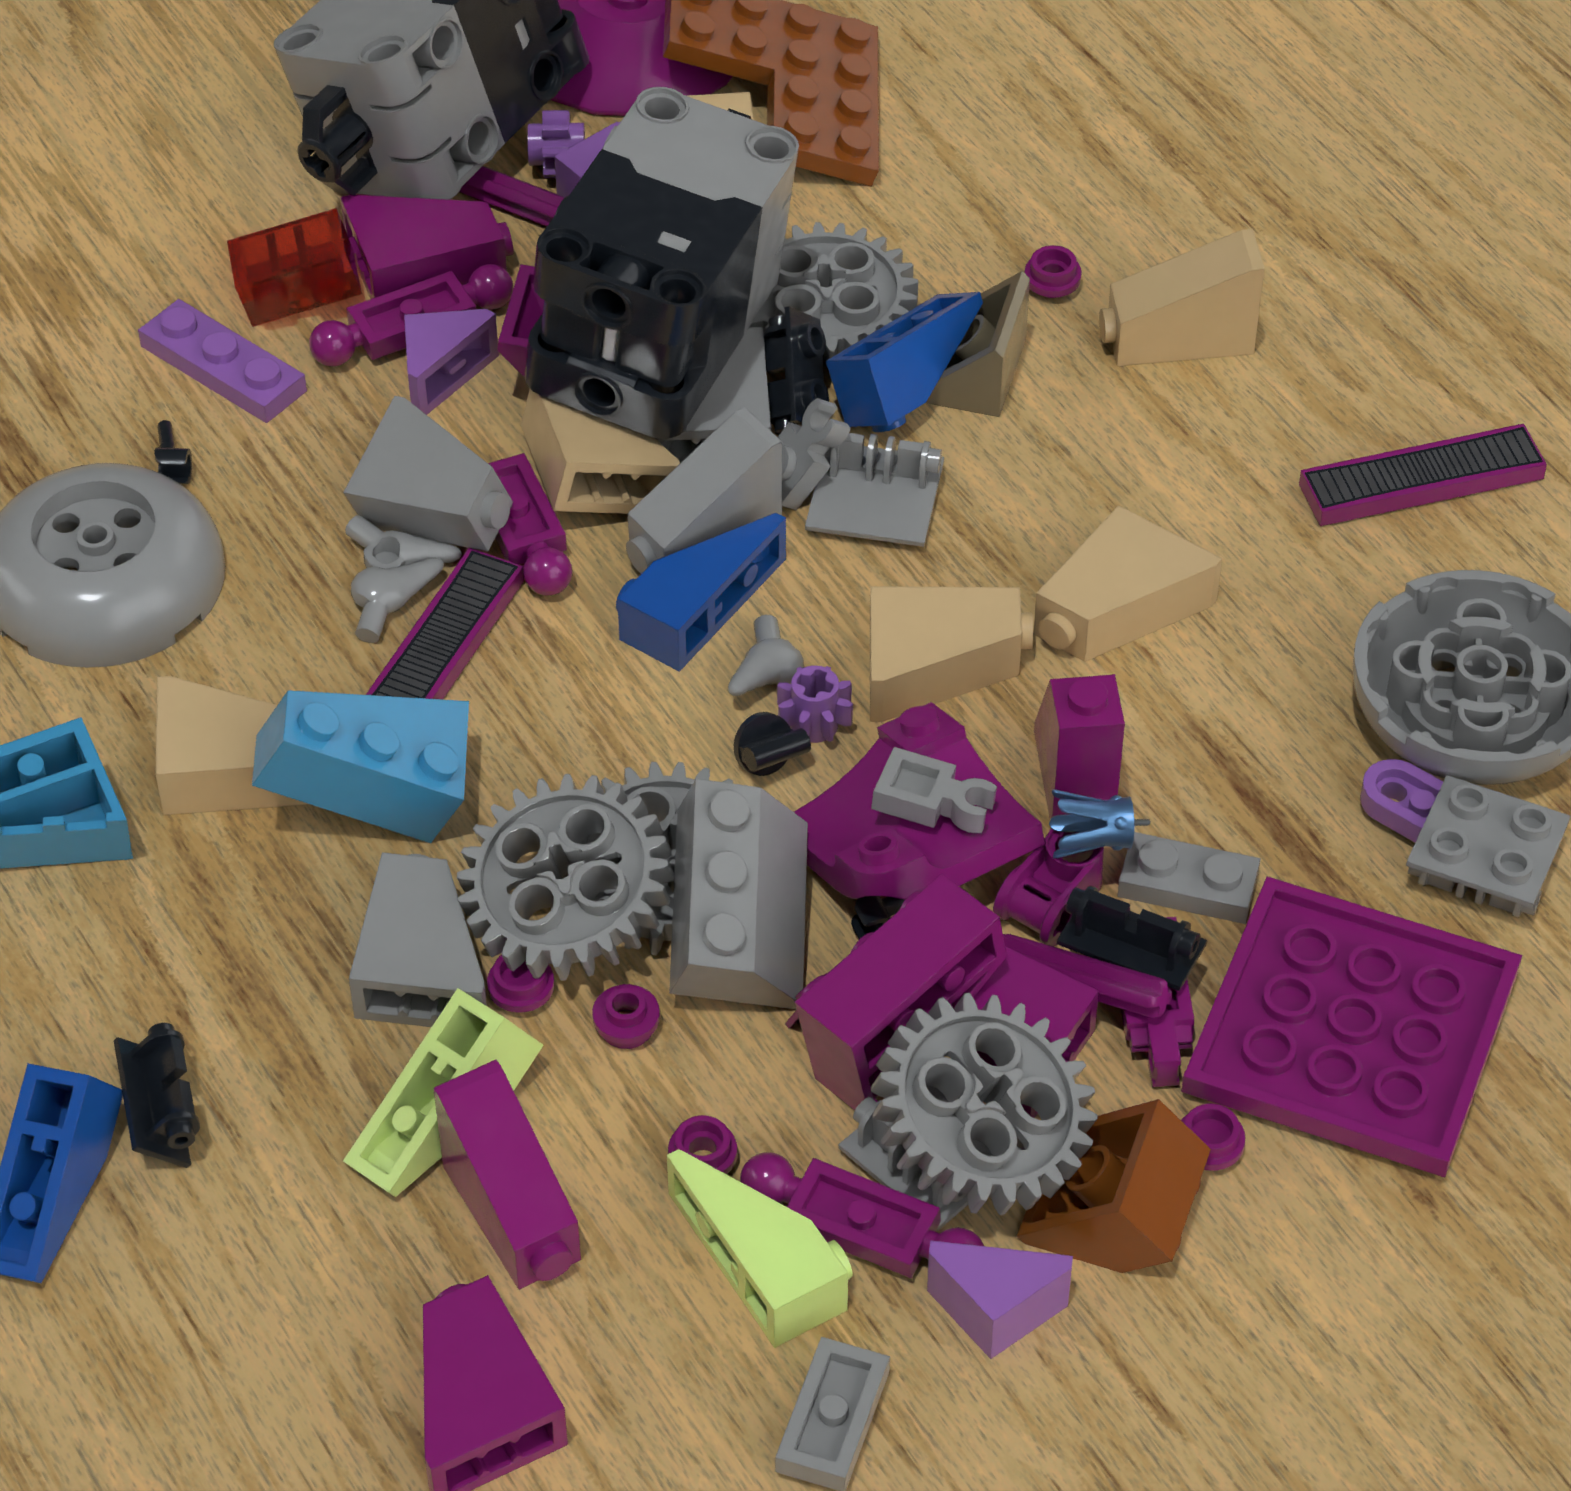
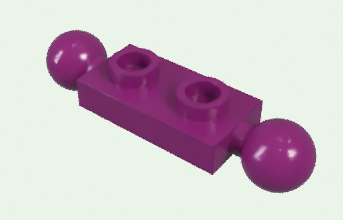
[309,264,514,367]
[740,1152,984,1278]

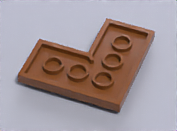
[663,0,879,187]

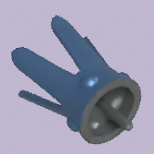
[1049,789,1150,858]

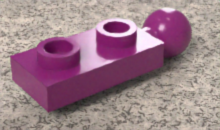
[488,453,573,596]

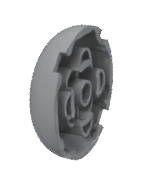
[0,463,225,668]
[1353,570,1571,785]

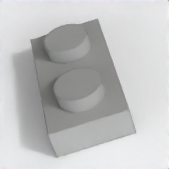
[1117,832,1261,924]
[775,1337,890,1491]

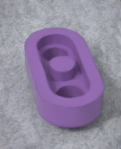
[1360,759,1443,842]

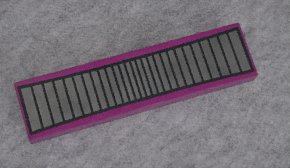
[1299,423,1547,526]
[365,548,524,700]

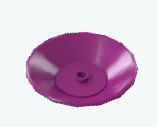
[551,0,733,116]

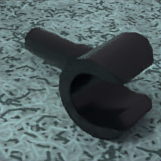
[154,420,192,484]
[851,896,906,939]

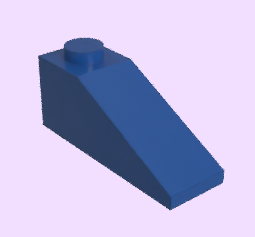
[826,292,983,432]
[616,513,786,672]
[0,1063,123,1283]

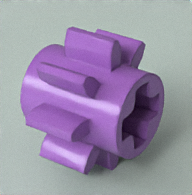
[528,110,585,178]
[777,666,853,743]

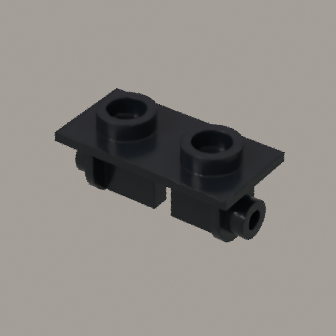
[763,306,829,435]
[1057,885,1207,991]
[113,1023,200,1168]

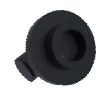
[734,712,811,776]

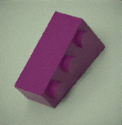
[794,874,1007,1110]

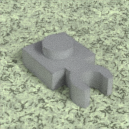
[778,398,851,510]
[871,747,997,833]

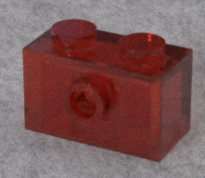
[227,208,362,327]

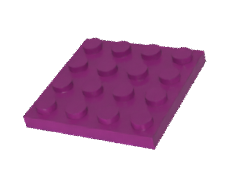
[1181,876,1523,1178]

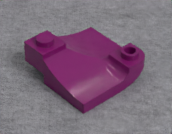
[794,702,1045,899]

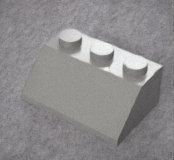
[669,779,808,1009]

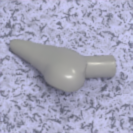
[345,515,462,569]
[351,558,444,643]
[728,615,804,696]

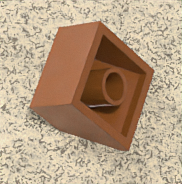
[1017,1099,1211,1273]

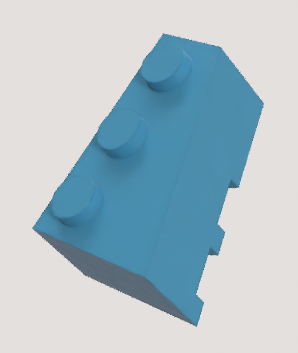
[252,690,469,843]
[0,717,133,869]

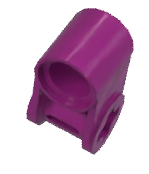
[993,829,1104,947]

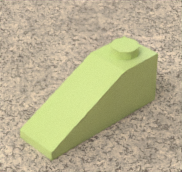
[343,988,544,1197]
[667,1149,853,1348]

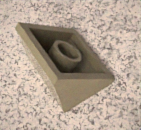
[926,271,1030,417]

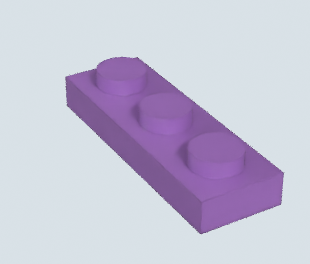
[138,299,307,423]

